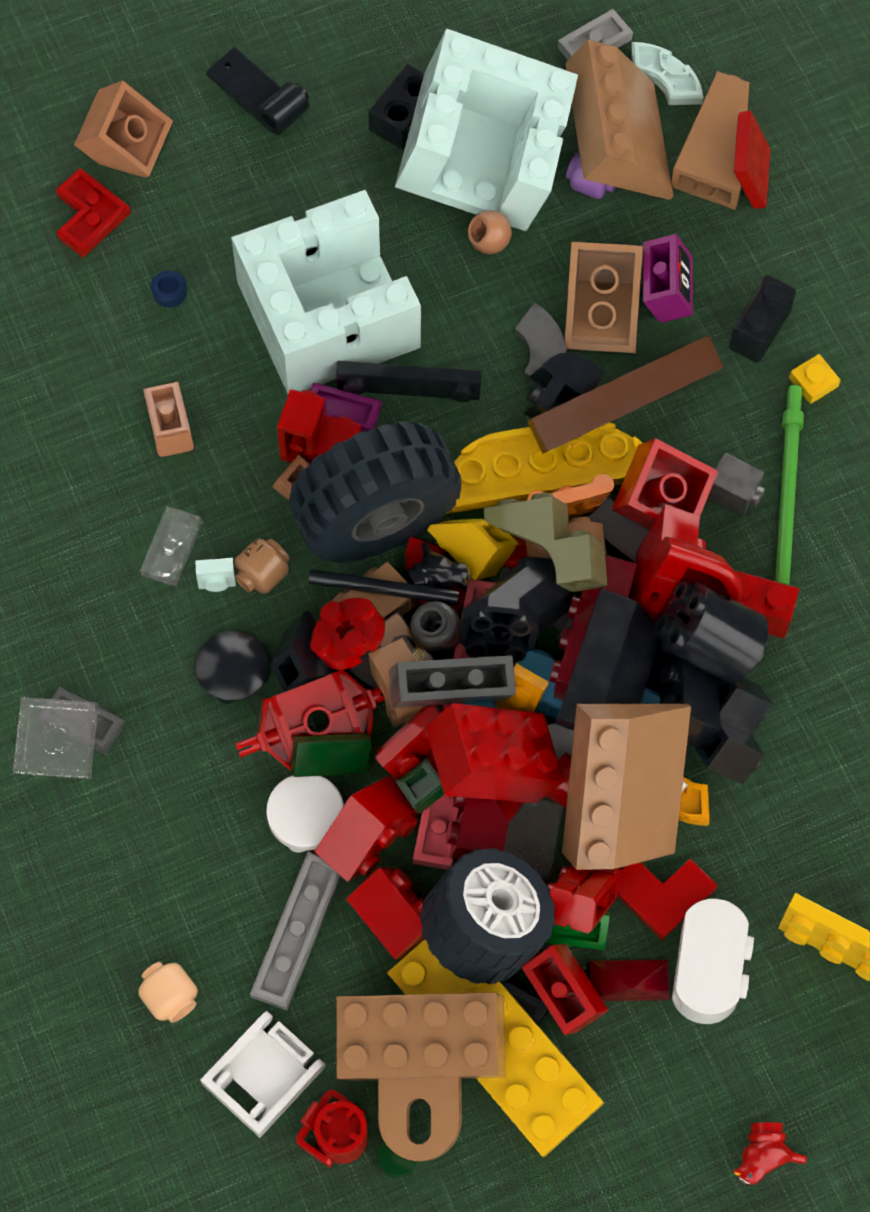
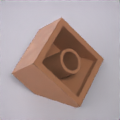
[74,80,173,178]

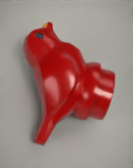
[733,1122,807,1185]

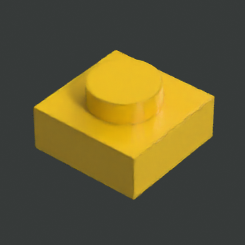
[789,354,841,404]

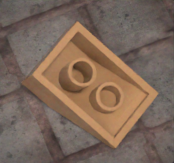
[565,242,643,354]

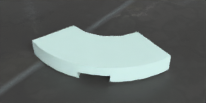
[631,42,704,105]

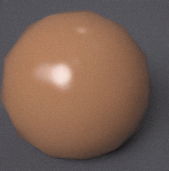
[467,210,512,255]

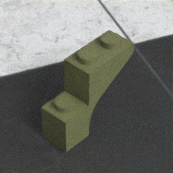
[484,493,607,592]

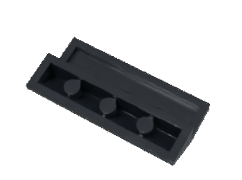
[555,588,660,731]

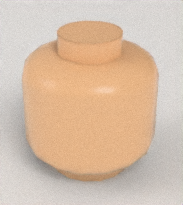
[138,962,198,1023]

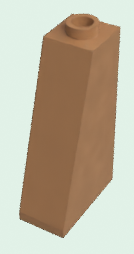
[671,71,750,210]

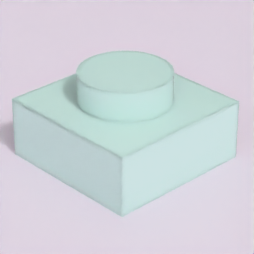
[195,558,236,592]

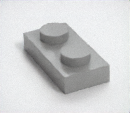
[558,9,633,60]

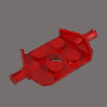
[234,670,385,771]

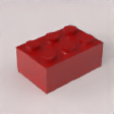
[426,703,564,803]

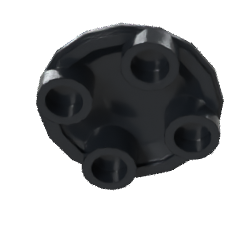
[195,631,270,704]

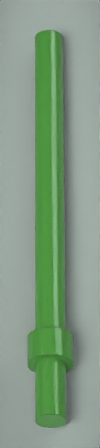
[775,385,804,585]

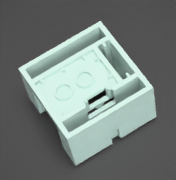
[395,29,578,231]
[231,190,421,394]

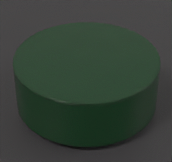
[377,1140,418,1178]

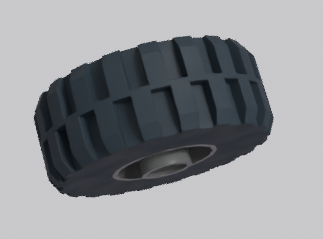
[289,422,461,563]

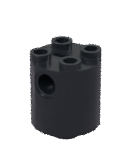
[654,580,768,683]

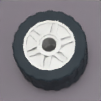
[420,848,556,985]

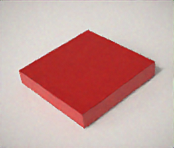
[733,111,771,209]

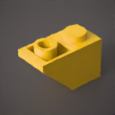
[427,519,519,581]

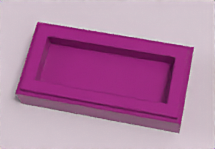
[311,382,382,432]

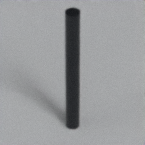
[309,569,460,606]

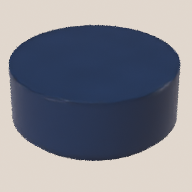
[151,270,187,307]

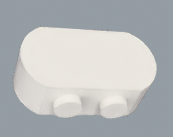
[672,899,754,1024]

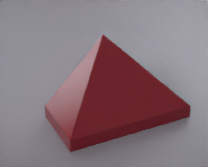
[589,960,670,1001]

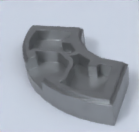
[515,303,566,384]

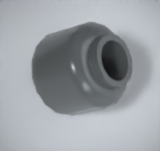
[410,601,461,655]

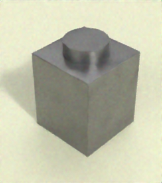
[707,453,766,517]

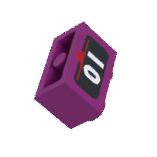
[643,234,693,323]

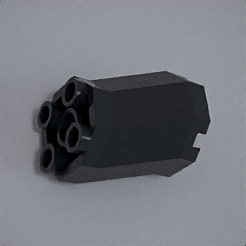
[459,556,575,663]

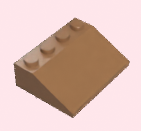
[565,40,674,200]
[562,704,691,870]

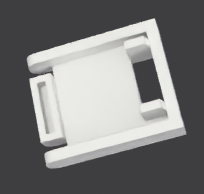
[200,1011,326,1138]

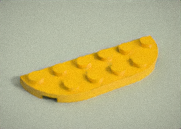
[446,422,642,514]

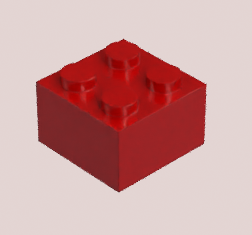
[612,438,718,530]

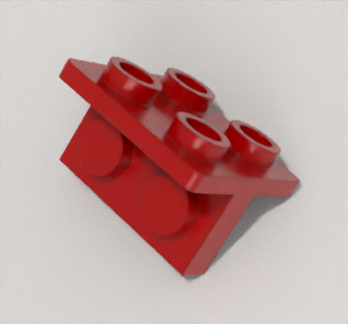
[375,705,441,780]

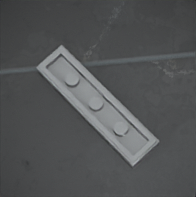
[250,852,341,1011]

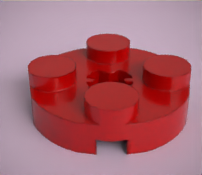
[310,597,386,670]

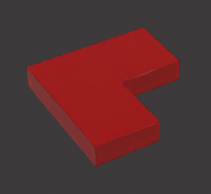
[56,168,131,258]
[618,859,718,941]

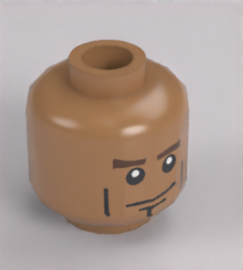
[234,539,290,594]

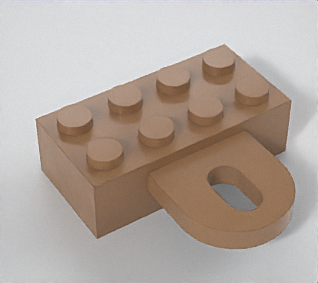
[336,993,505,1161]

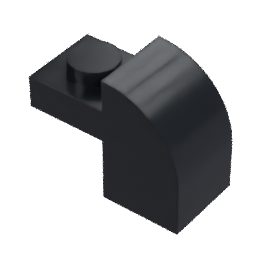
[524,353,605,419]

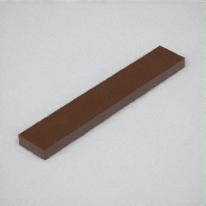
[527,335,723,454]

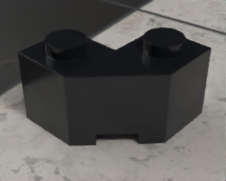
[695,678,773,784]

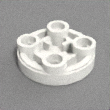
[267,776,344,853]

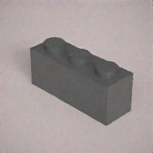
[389,656,516,708]

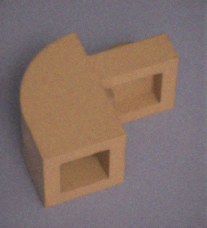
[368,638,426,728]

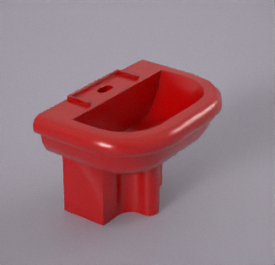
[629,504,743,622]

